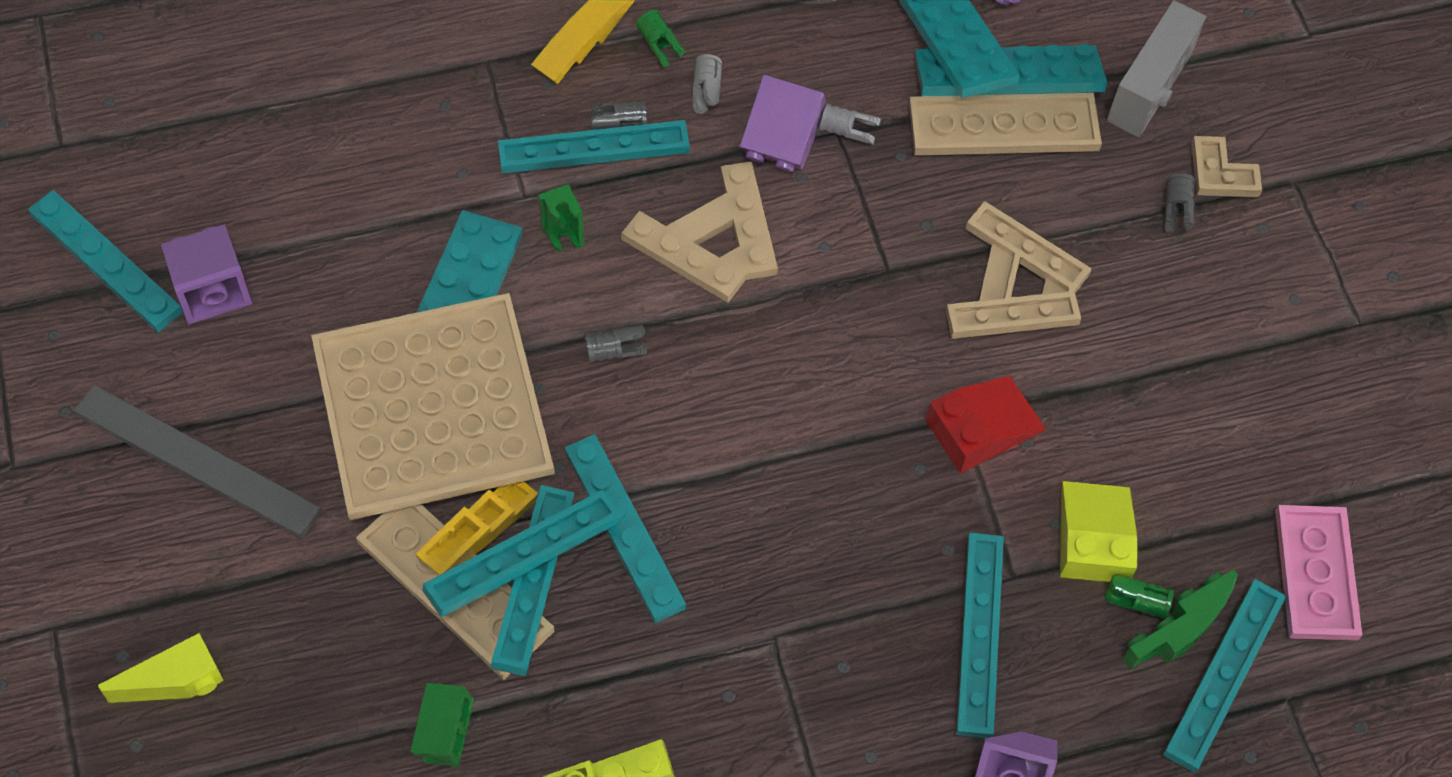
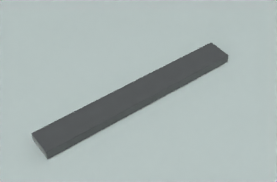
[74,385,322,540]

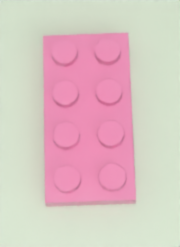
[1275,505,1362,641]

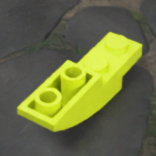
[543,739,675,777]

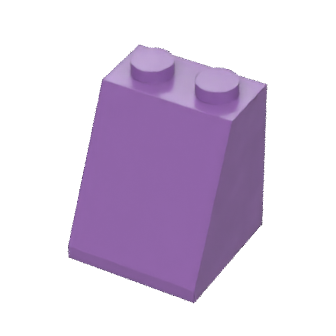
[740,75,827,172]
[161,224,252,325]

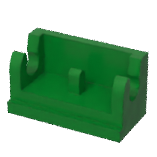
[538,184,584,252]
[410,683,474,768]

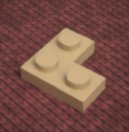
[1191,136,1262,197]

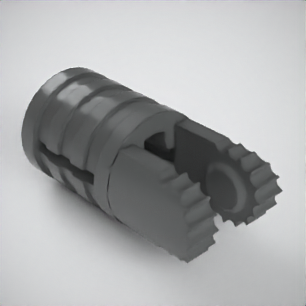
[590,100,647,130]
[1165,173,1195,232]
[584,325,647,363]

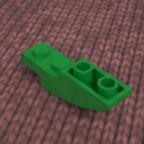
[1123,569,1238,670]

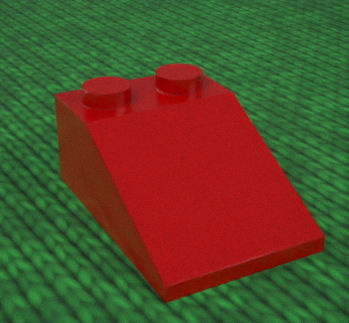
[925,376,1045,474]

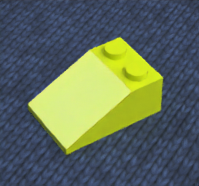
[1060,481,1137,582]

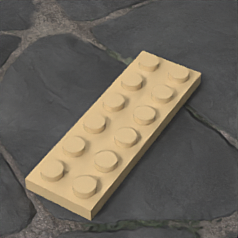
[909,93,1102,155]
[356,504,555,680]

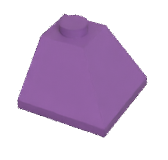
[975,732,1058,777]

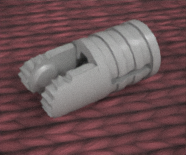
[692,54,722,114]
[819,103,881,145]

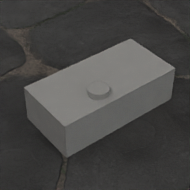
[1107,0,1207,138]

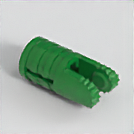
[636,10,686,68]
[1104,574,1174,620]

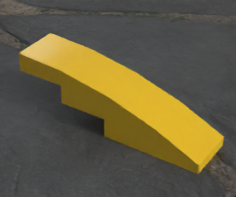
[531,0,635,85]
[415,481,538,575]

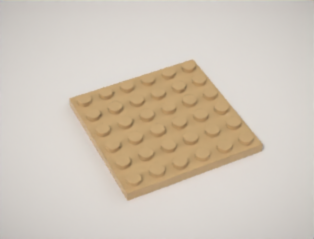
[311,293,555,520]

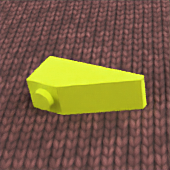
[98,633,224,703]

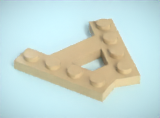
[621,161,778,303]
[946,201,1092,339]

